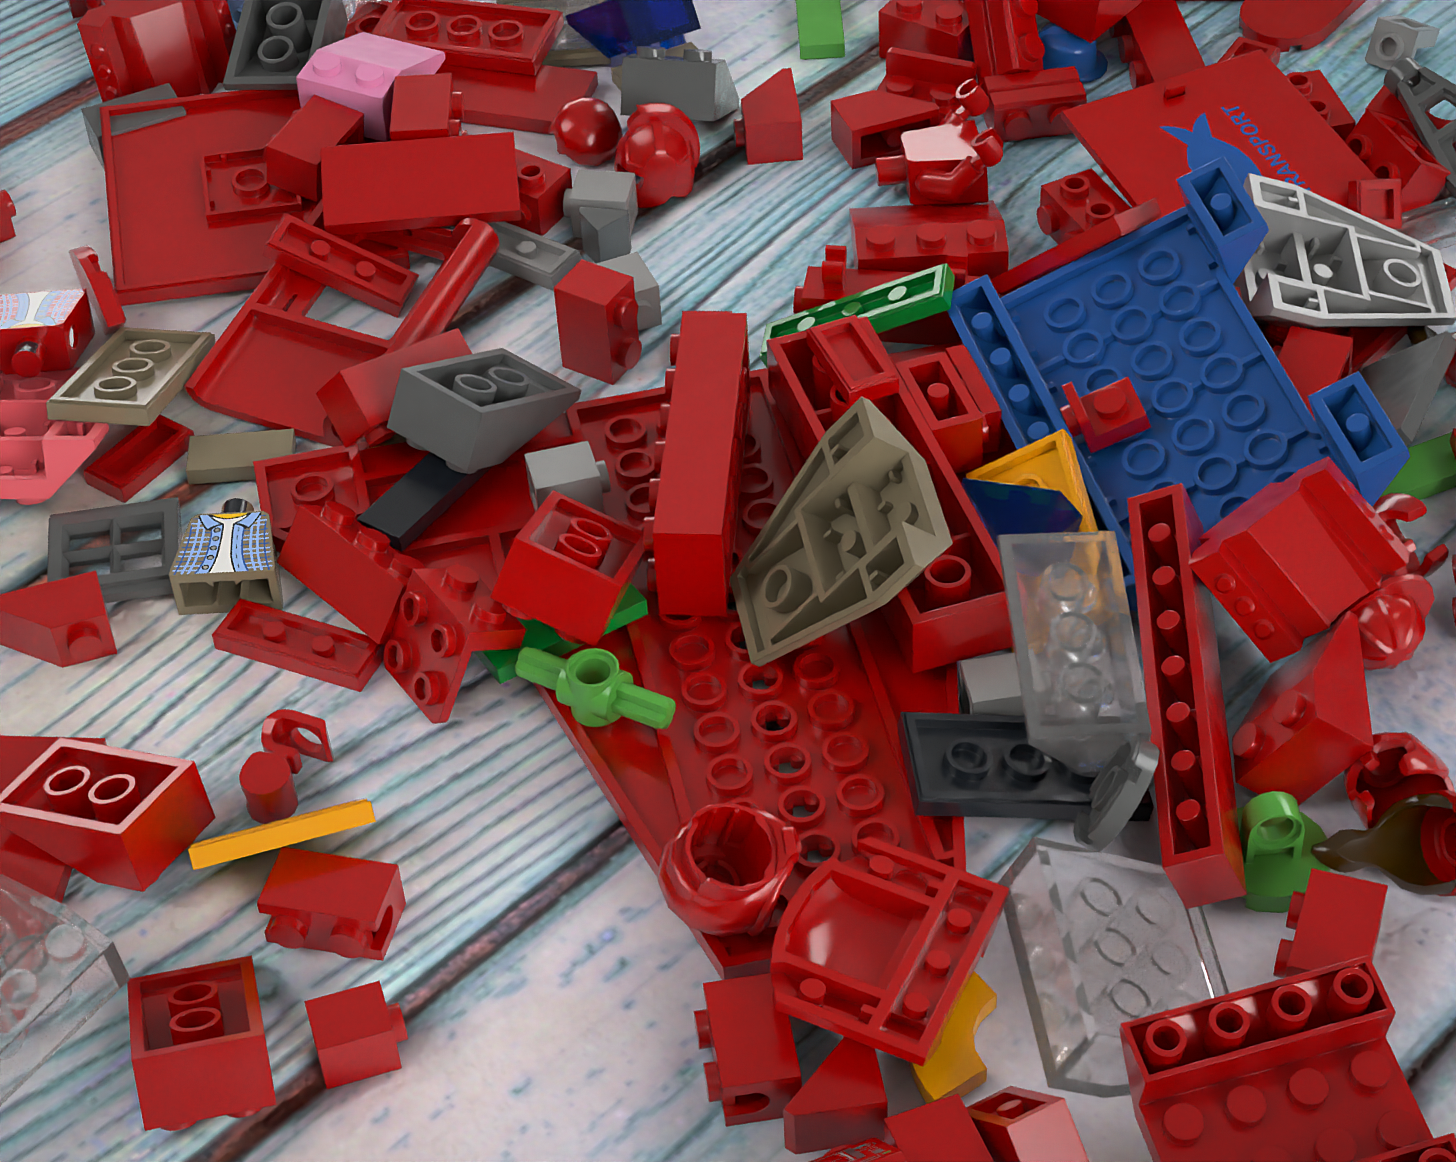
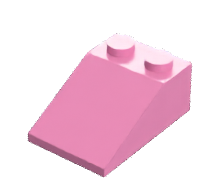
[296,32,445,142]

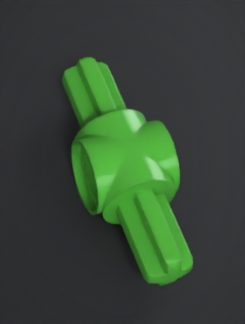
[515,647,676,729]

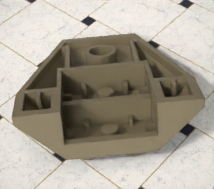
[730,396,953,667]

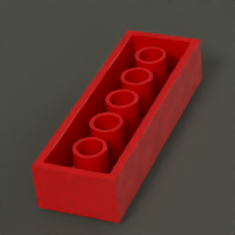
[643,312,751,616]

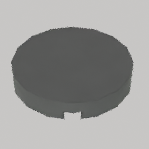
[1073,735,1160,853]

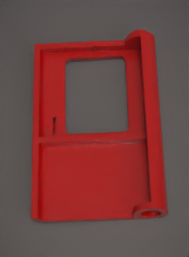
[184,198,500,450]

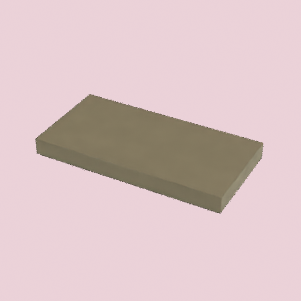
[46,327,215,426]

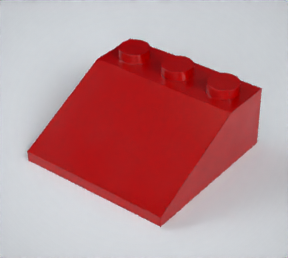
[849,200,1009,298]

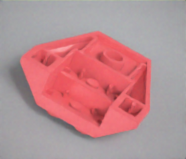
[0,367,109,505]

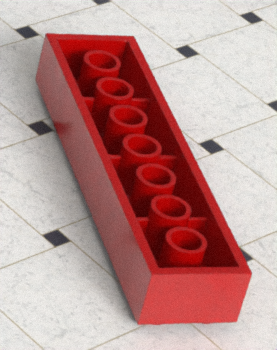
[766,316,1024,673]

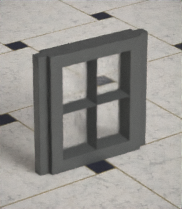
[47,497,182,603]

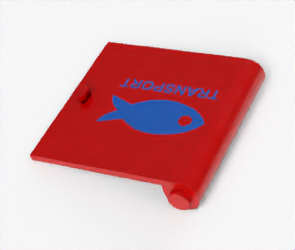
[1061,49,1378,225]

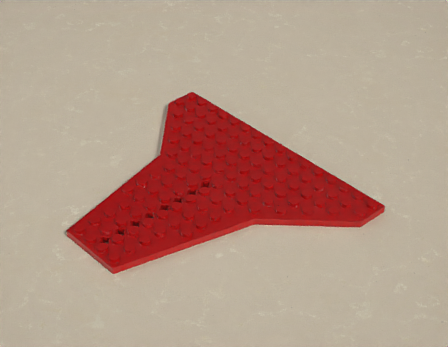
[253,340,1017,980]

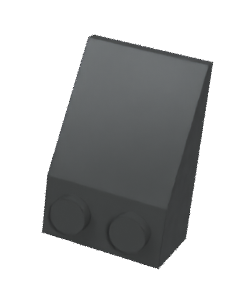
[223,0,348,90]
[620,46,739,121]
[387,348,582,474]

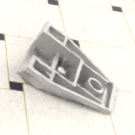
[1235,173,1456,329]

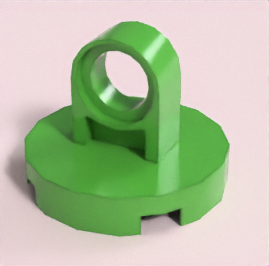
[1237,791,1331,913]

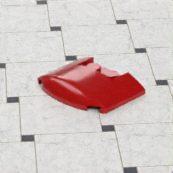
[770,836,1010,1067]

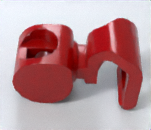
[239,709,334,824]

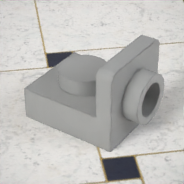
[1365,15,1440,70]

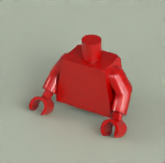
[875,79,1004,205]

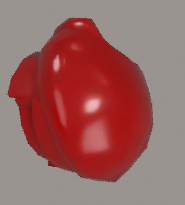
[658,803,802,937]

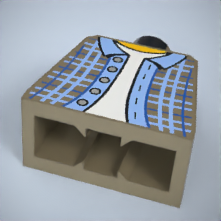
[169,498,284,615]

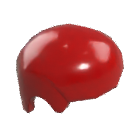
[548,97,623,166]

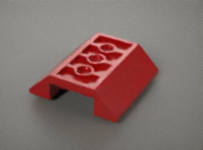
[1119,955,1456,1162]

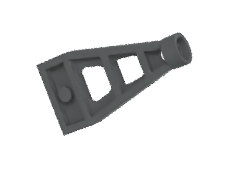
[1384,57,1456,199]

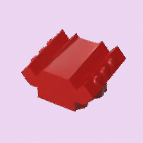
[77,0,236,102]
[1188,456,1410,663]

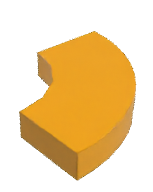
[909,971,997,1104]

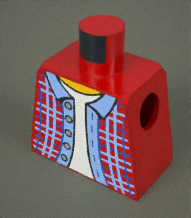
[0,288,95,378]

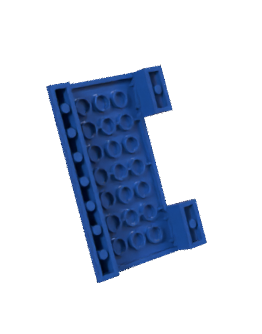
[947,156,1410,611]

